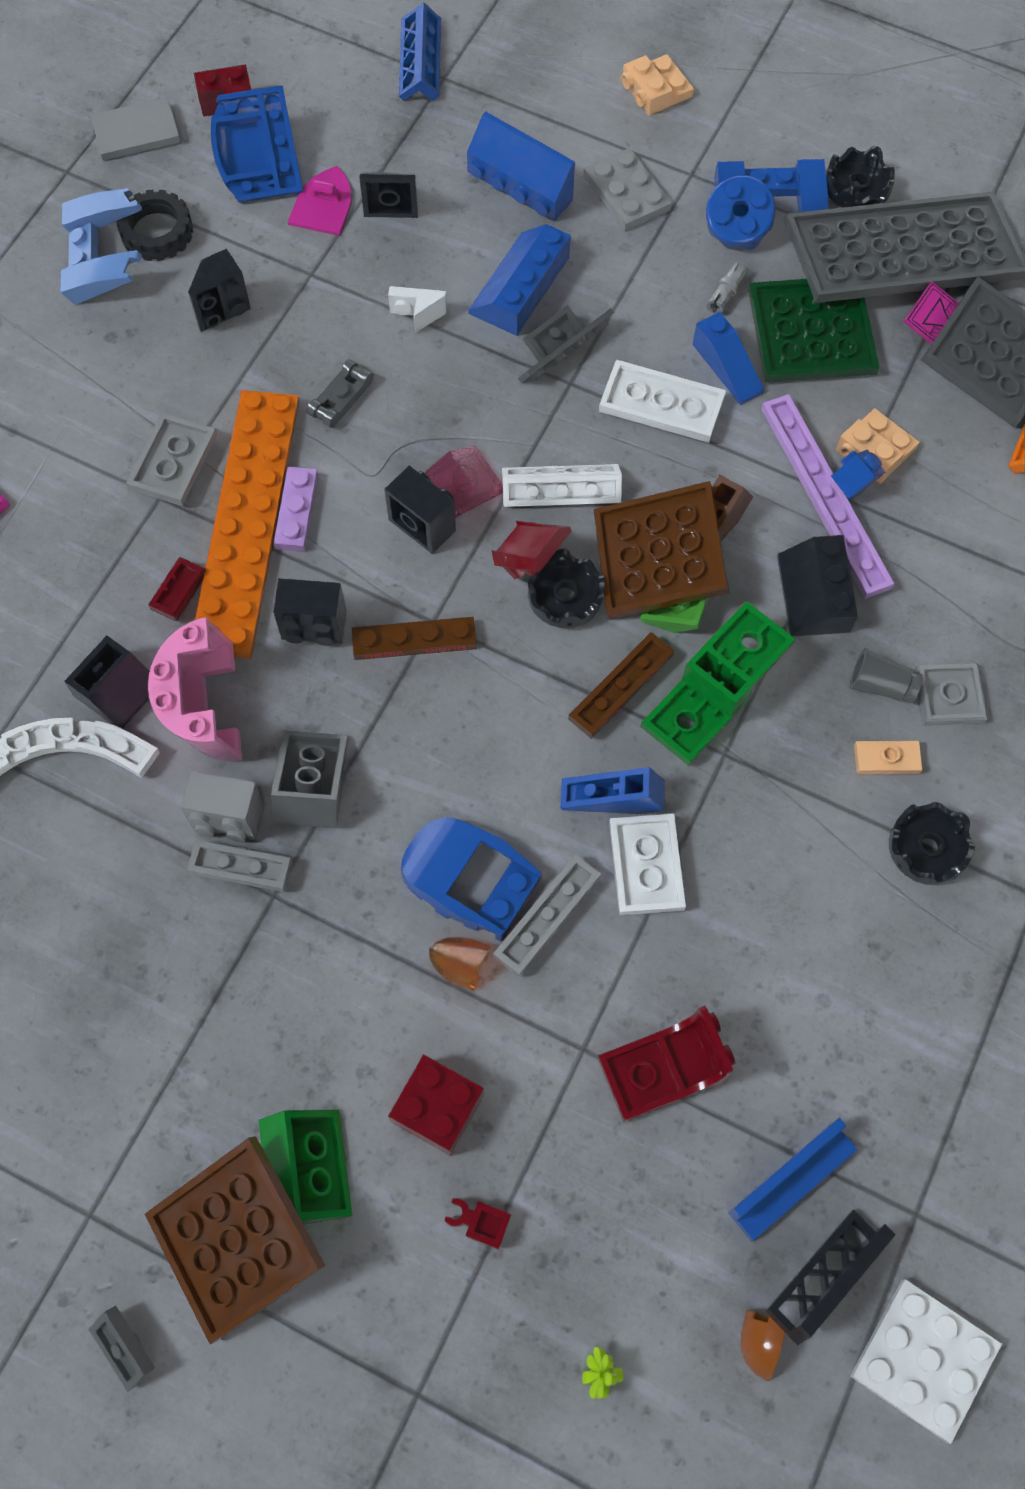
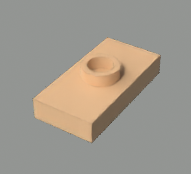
[854,741,922,775]

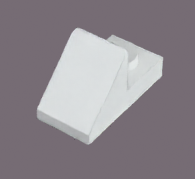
[388,286,447,333]

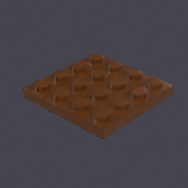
[594,481,729,620]
[145,1136,325,1344]

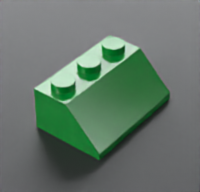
[258,1110,352,1225]

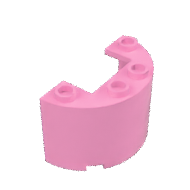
[148,617,242,761]

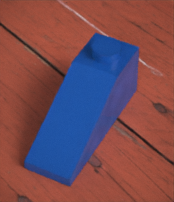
[692,312,764,405]
[560,767,665,814]

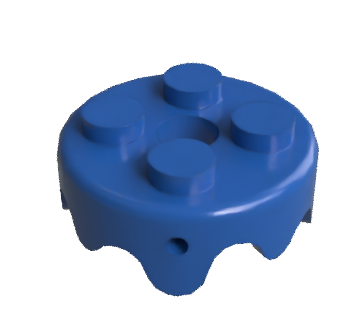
[706,176,775,250]

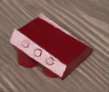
[491,520,572,580]

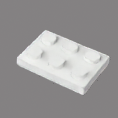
[609,814,686,916]

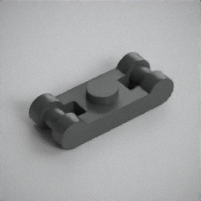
[307,359,374,428]

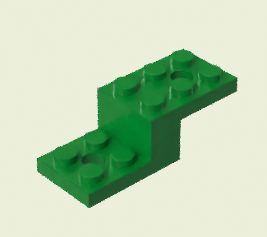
[640,601,795,766]

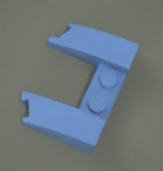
[60,188,142,305]

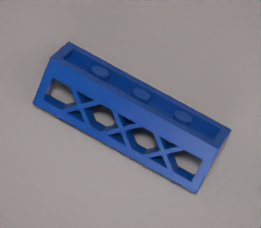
[399,2,441,101]
[728,1117,858,1242]

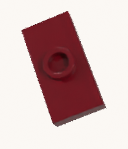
[148,557,206,622]

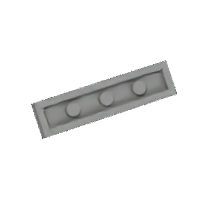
[493,854,601,977]

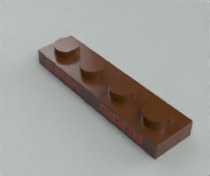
[352,617,477,660]
[568,632,674,739]

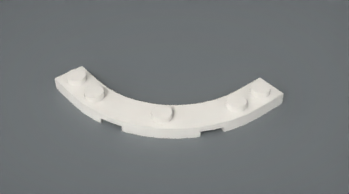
[0,717,160,778]

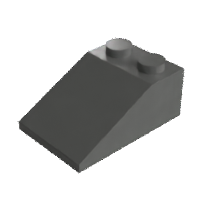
[271,730,347,828]

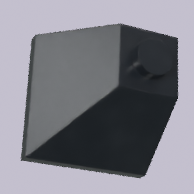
[359,172,418,218]

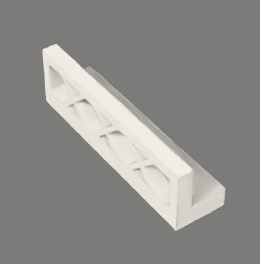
[502,464,622,507]

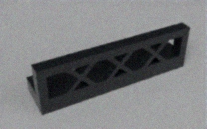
[765,1209,896,1346]

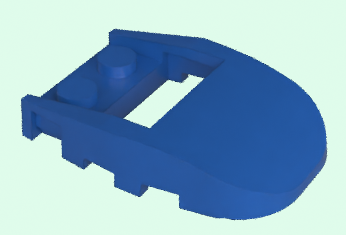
[401,817,542,941]

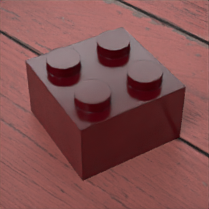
[388,1054,485,1156]

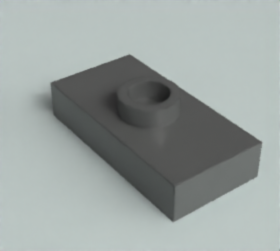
[89,1305,155,1392]

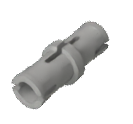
[707,262,748,313]

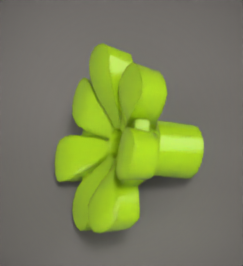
[582,1347,624,1399]

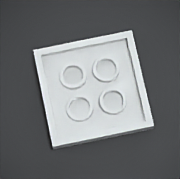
[850,1279,1002,1444]

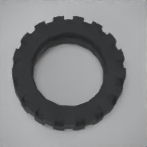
[116,189,193,261]

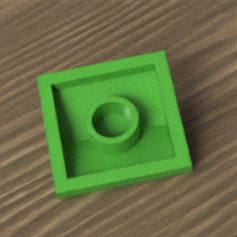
[640,598,709,633]

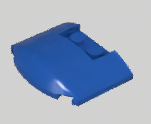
[211,85,303,203]

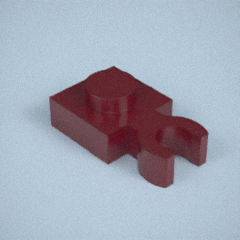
[444,1198,511,1250]

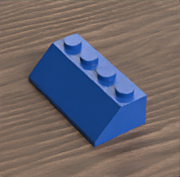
[467,111,575,221]
[468,224,571,336]

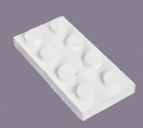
[599,360,726,443]

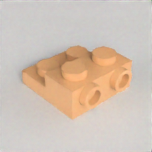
[621,54,694,116]
[836,408,920,484]

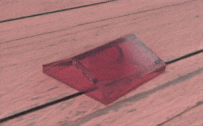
[425,446,503,518]

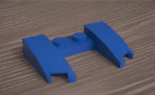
[714,159,829,217]

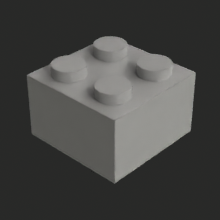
[181,771,265,842]

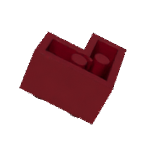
[194,64,251,117]

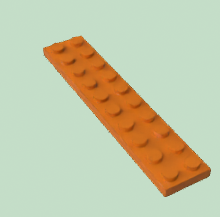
[195,390,300,659]

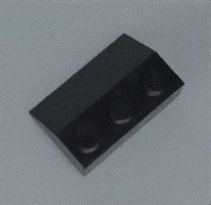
[777,535,858,637]

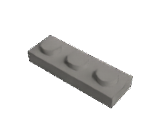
[187,840,292,892]

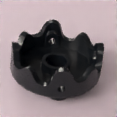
[826,146,895,208]
[528,549,605,628]
[889,802,975,885]

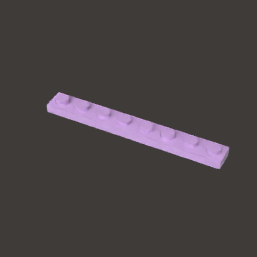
[761,394,894,599]

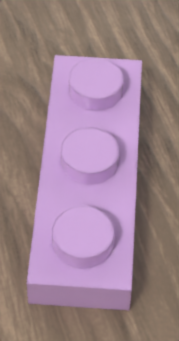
[274,467,318,552]

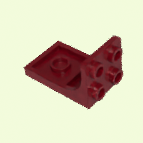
[597,1006,736,1123]

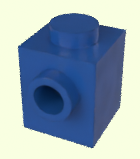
[831,449,886,499]

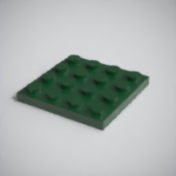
[748,279,880,382]

